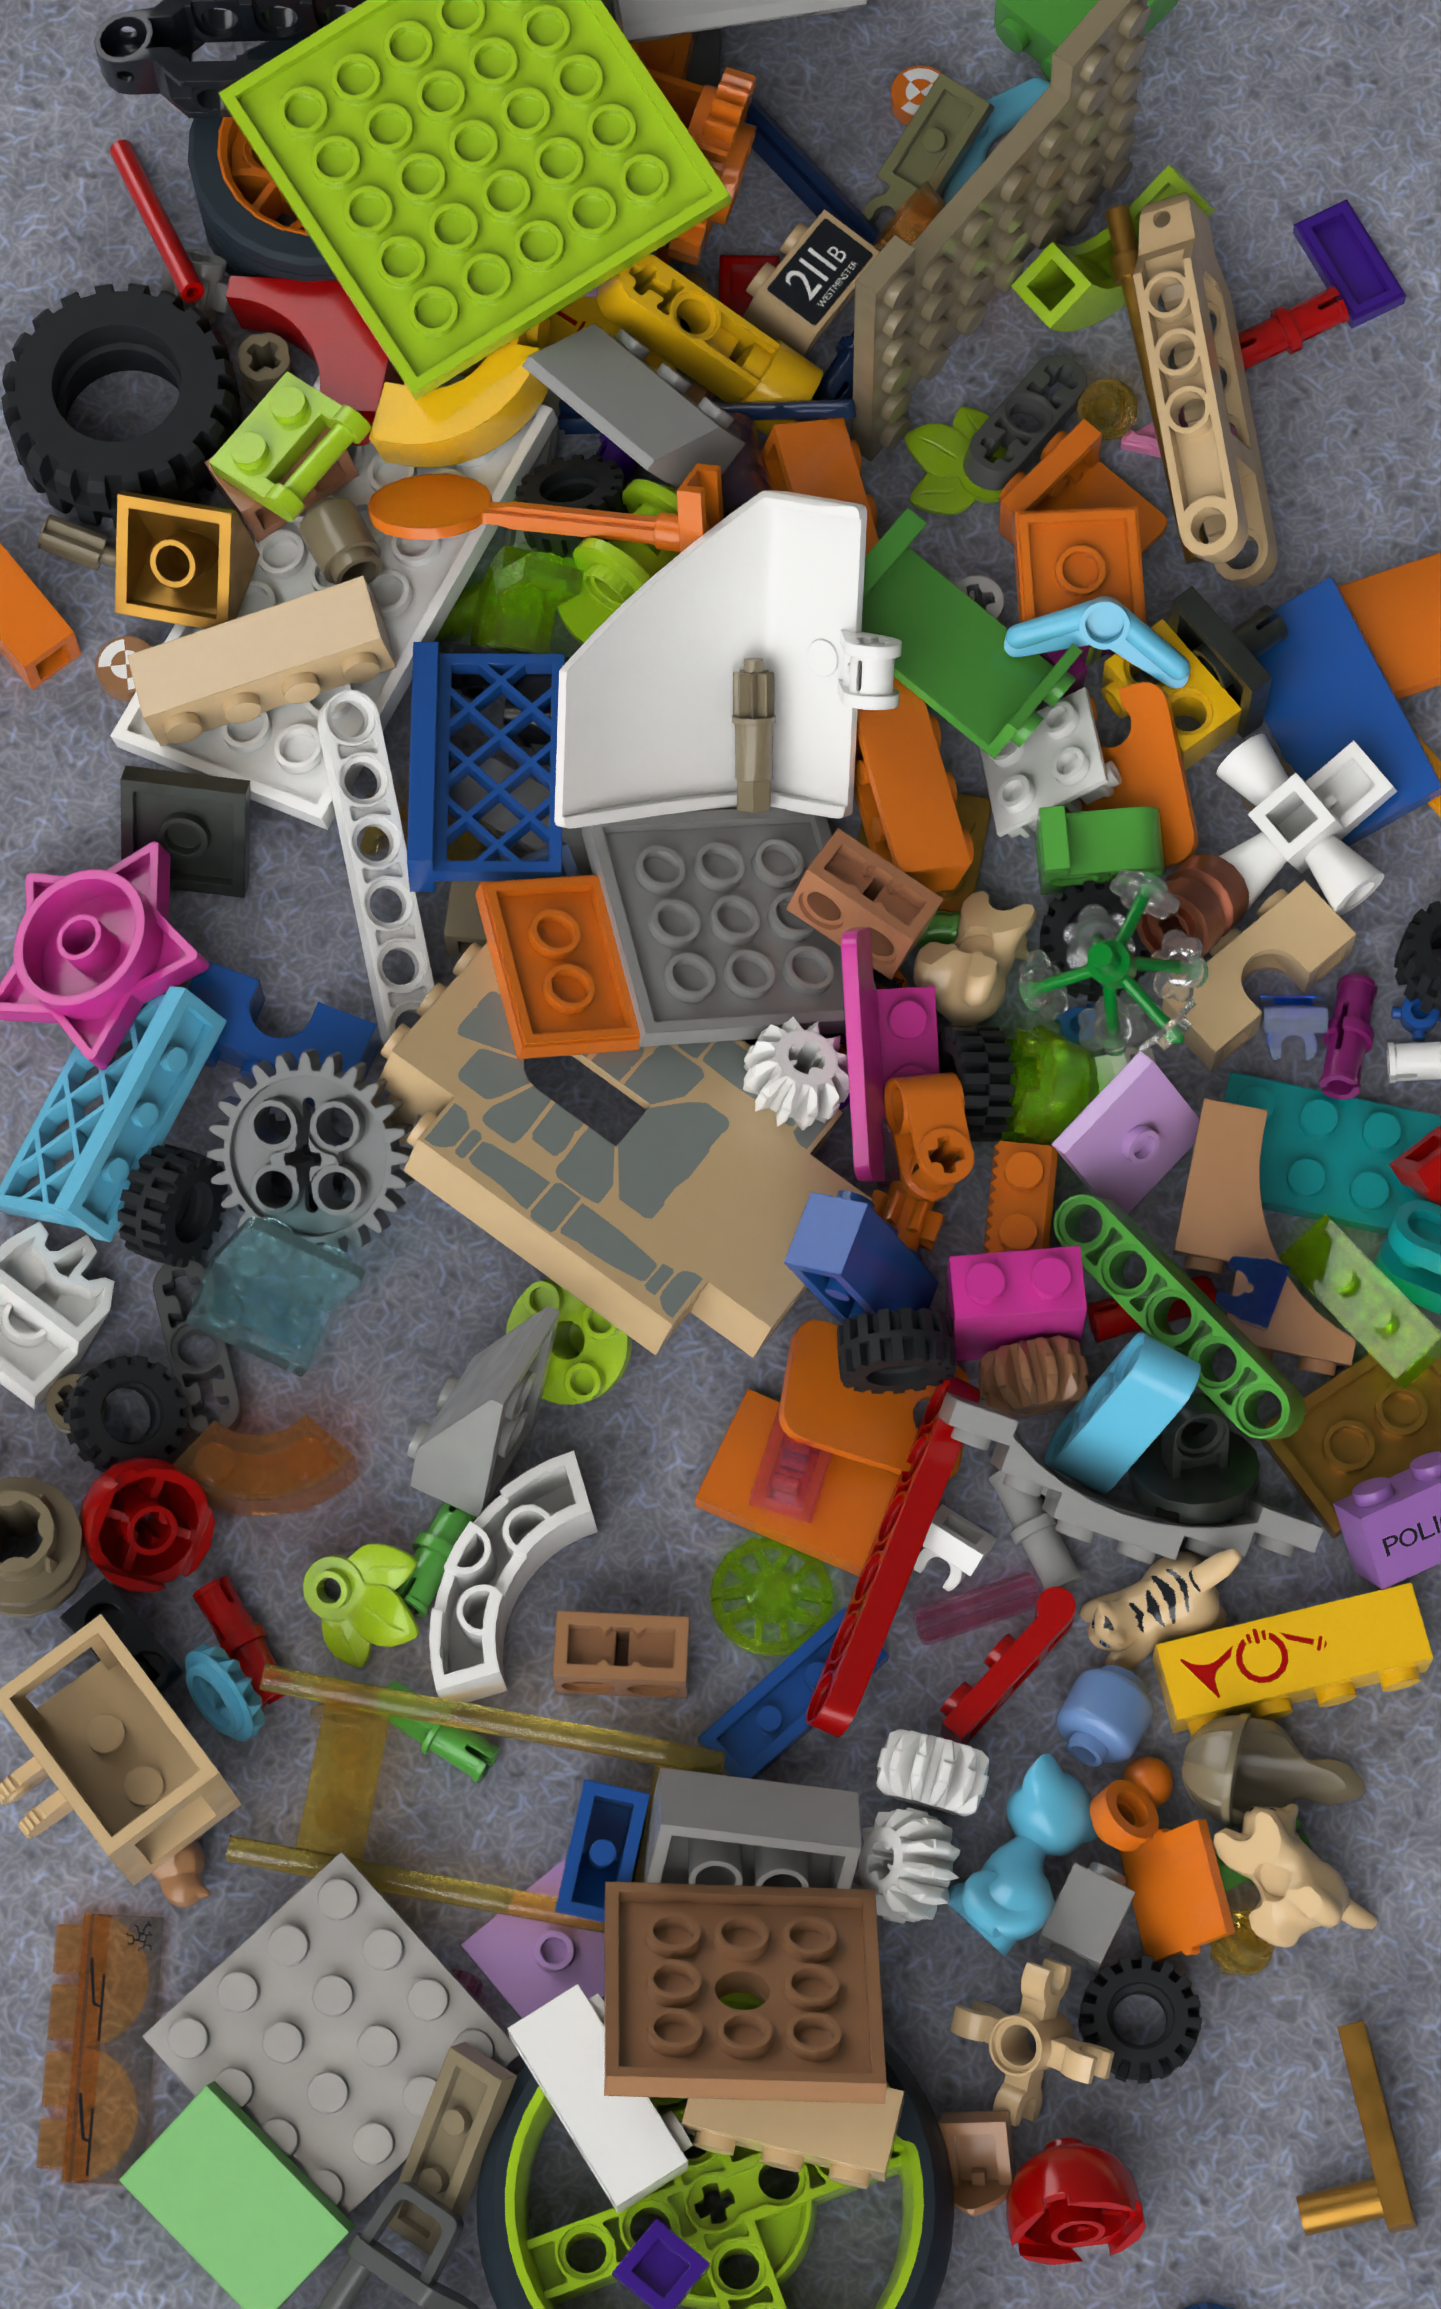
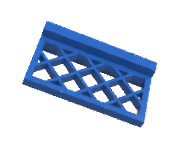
[407,642,565,892]

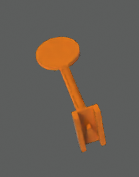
[368,463,724,553]

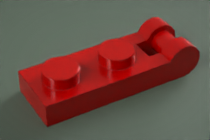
[940,1587,1076,1745]

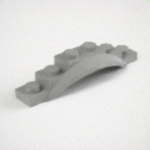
[938,1392,1324,1564]

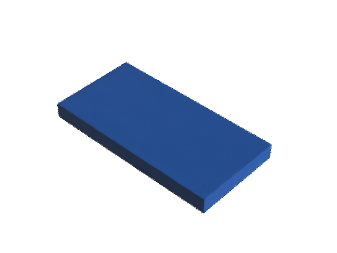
[1256,577,1441,846]

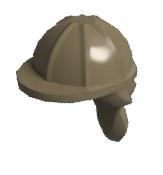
[1181,1712,1366,1827]

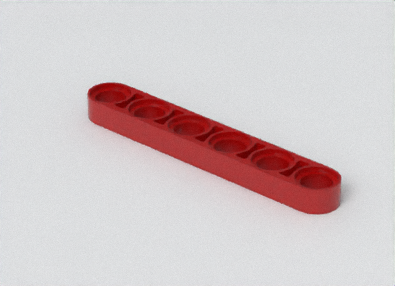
[805,1376,980,1738]

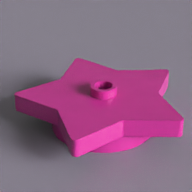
[0,841,210,1070]

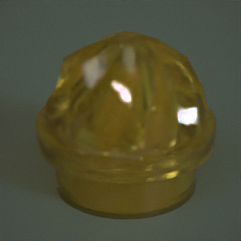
[1077,378,1138,440]
[1208,1909,1275,1976]

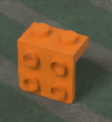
[998,419,1167,556]

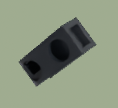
[59,1578,183,1693]

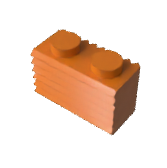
[983,1141,1058,1254]

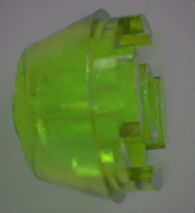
[999,1025,1099,1146]

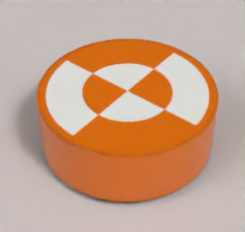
[891,66,941,126]

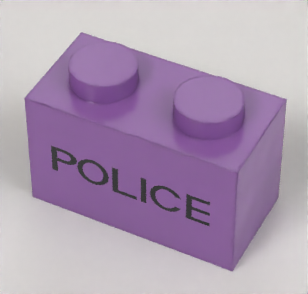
[1333,1451,1441,1589]

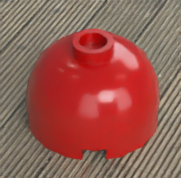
[79,1457,215,1593]
[1006,2138,1146,2265]

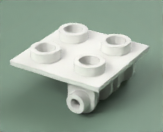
[979,687,1122,838]

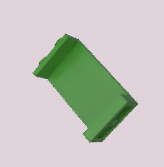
[862,508,1083,759]

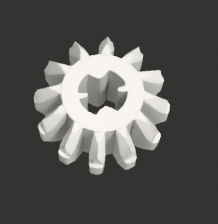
[743,1017,849,1131]
[876,1729,989,1817]
[852,1808,961,1924]

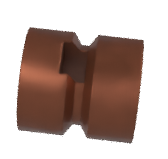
[1136,853,1249,963]

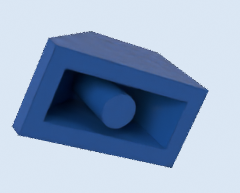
[555,1779,650,1923]

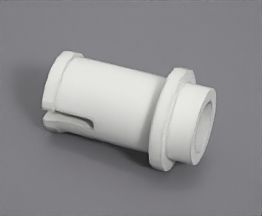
[1386,1041,1441,1084]

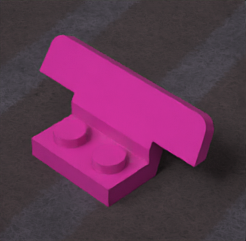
[841,927,940,1183]

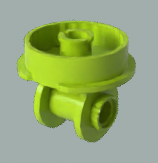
[552,479,680,645]

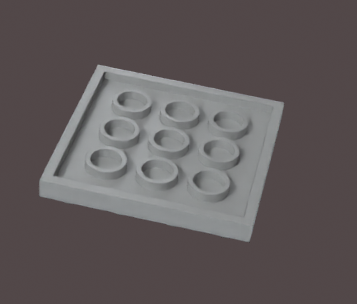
[581,807,876,1047]
[142,1852,520,2217]

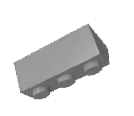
[522,323,746,489]
[641,1768,861,1889]

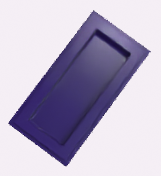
[1293,199,1406,329]

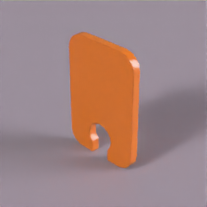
[1066,682,1198,885]
[779,1319,971,1479]

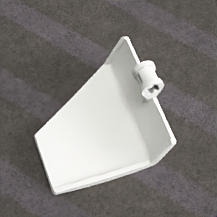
[554,490,902,829]

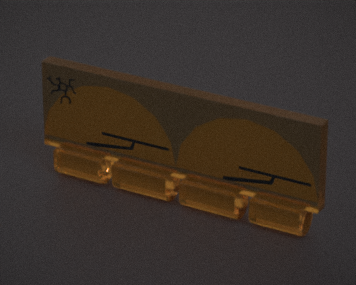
[36,1913,164,2186]

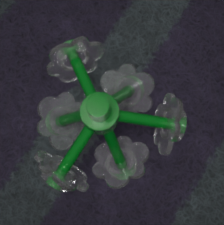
[1019,870,1208,1056]

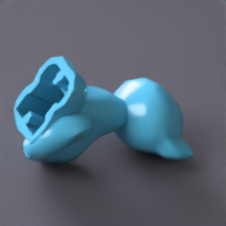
[948,1754,1098,1957]

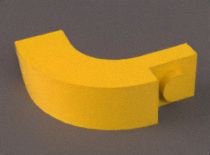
[369,317,550,468]

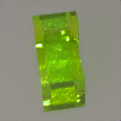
[470,545,584,654]

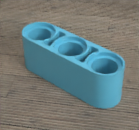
[1045,1332,1201,1495]

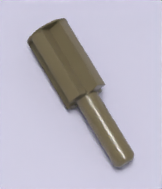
[37,514,116,570]

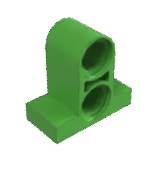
[1035,805,1166,895]

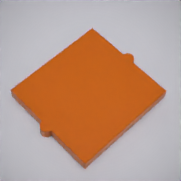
[1119,1819,1236,1962]

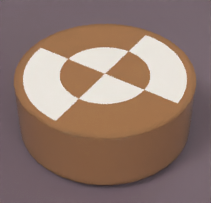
[95,636,151,701]

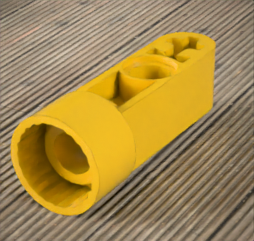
[597,254,823,436]

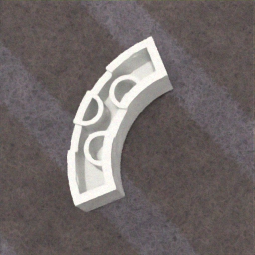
[429,1450,598,1710]

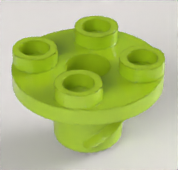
[506,1278,632,1405]

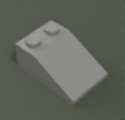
[407,1306,560,1517]

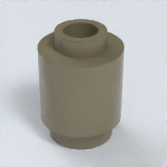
[299,498,382,585]

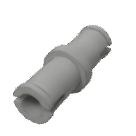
[988,1471,1084,1590]

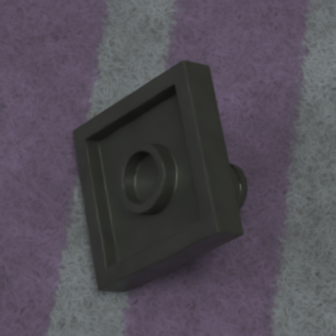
[1168,586,1288,739]
[120,766,250,898]

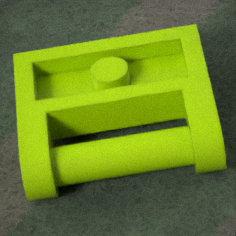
[209,371,372,522]

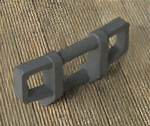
[318,2182,480,2309]

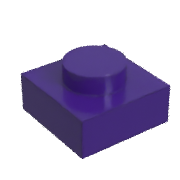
[612,2218,711,2309]

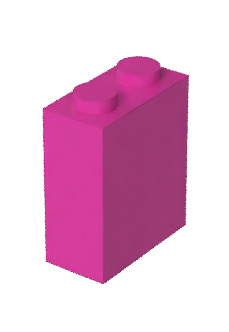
[945,1246,1087,1362]

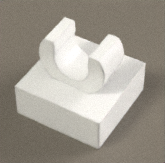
[914,1504,997,1591]

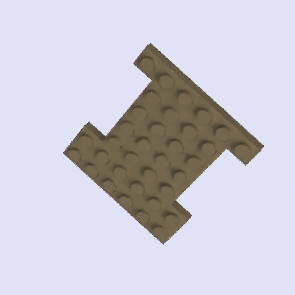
[852,0,1151,462]

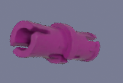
[1319,974,1378,1100]

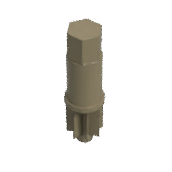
[732,658,776,813]

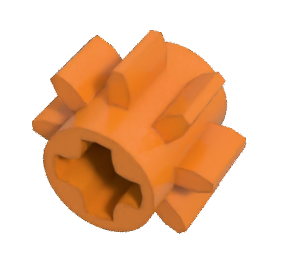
[871,1181,945,1252]

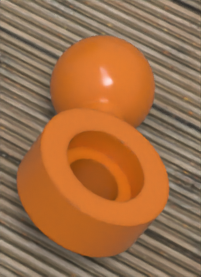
[1090,1756,1174,1852]

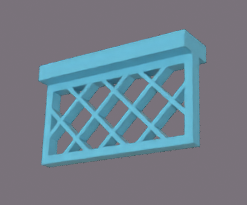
[0,986,227,1242]

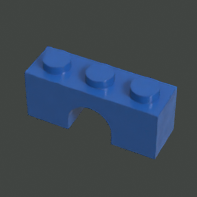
[188,961,381,1107]

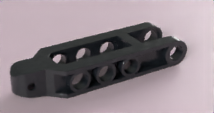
[94,0,366,118]

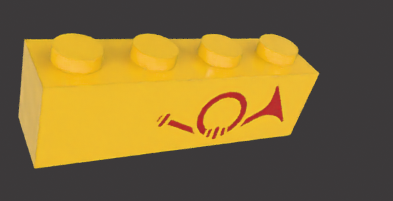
[1152,1582,1433,1737]

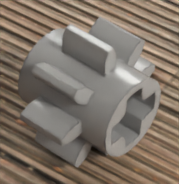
[159,251,230,323]

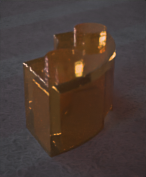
[172,1415,360,1517]

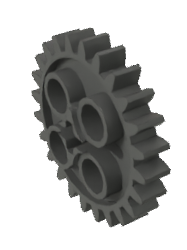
[207,1048,415,1260]

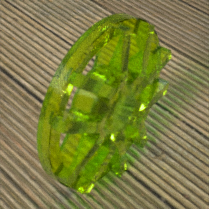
[710,1537,833,1656]

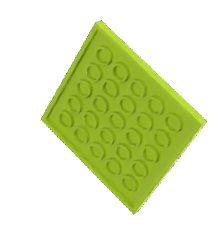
[218,0,732,400]

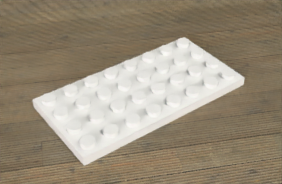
[110,374,558,830]

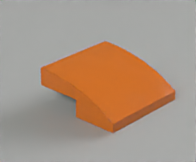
[1338,552,1441,700]

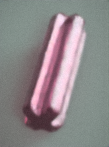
[913,1572,1040,1645]

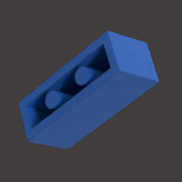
[784,1190,939,1324]

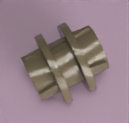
[0,1477,89,1618]

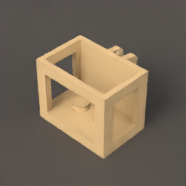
[0,1614,242,1886]

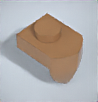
[938,2111,1016,2217]

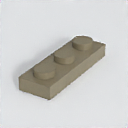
[388,2042,517,2255]

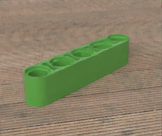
[1054,1194,1306,1439]

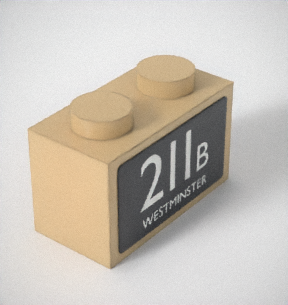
[743,209,880,357]

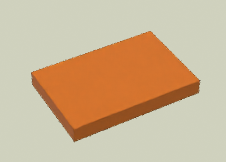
[475,875,641,1059]
[694,1389,900,1577]

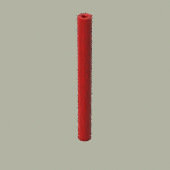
[110,140,205,303]

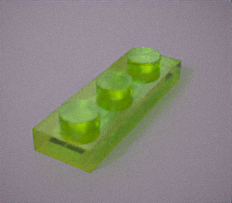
[1279,1214,1441,1389]

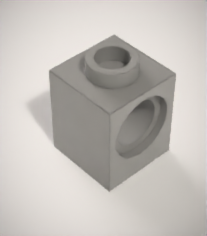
[1038,1862,1135,1974]

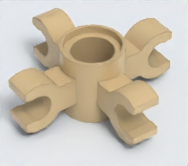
[950,1958,1114,2127]

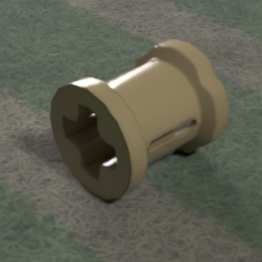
[237,332,295,404]

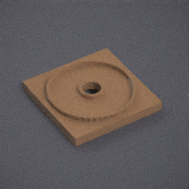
[604,1882,887,2104]

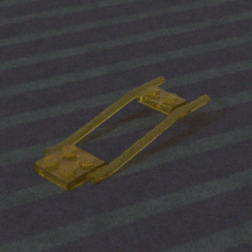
[225,1664,725,1934]

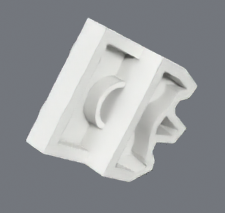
[0,1221,115,1409]

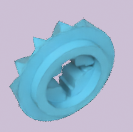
[185,1643,265,1742]

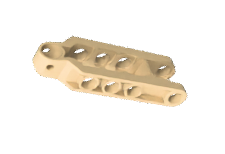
[1133,193,1278,588]

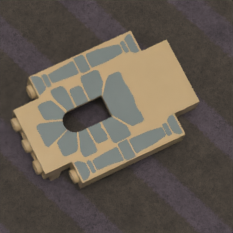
[379,942,873,1358]

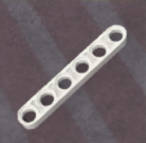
[318,690,434,1045]

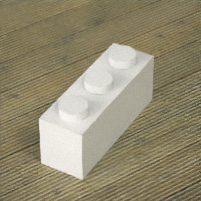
[507,1984,693,2214]

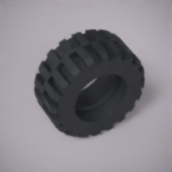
[1,283,243,529]

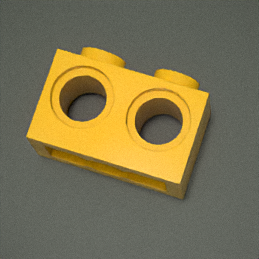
[1101,619,1242,771]

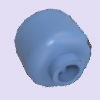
[1056,1665,1154,1767]

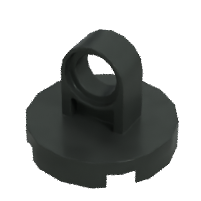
[1128,1394,1260,1525]

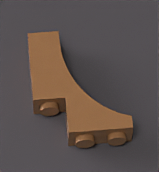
[1173,1098,1356,1377]

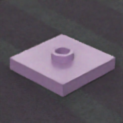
[1051,1051,1199,1214]
[461,1859,604,2019]

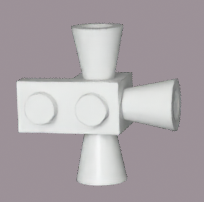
[1216,734,1398,916]

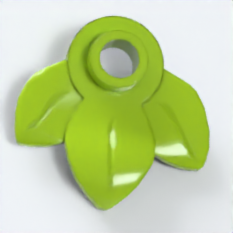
[905,406,1007,516]
[303,1543,420,1669]

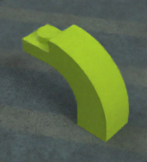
[1011,165,1216,332]

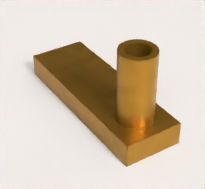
[1296,2020,1418,2237]

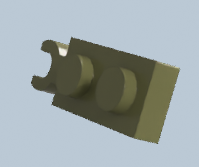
[863,73,995,239]

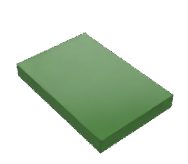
[119,2081,356,2309]

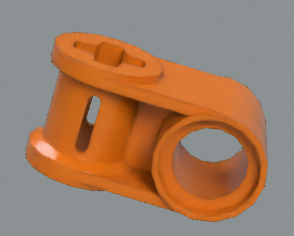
[884,1072,974,1202]

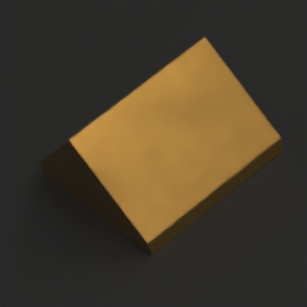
[115,491,260,629]

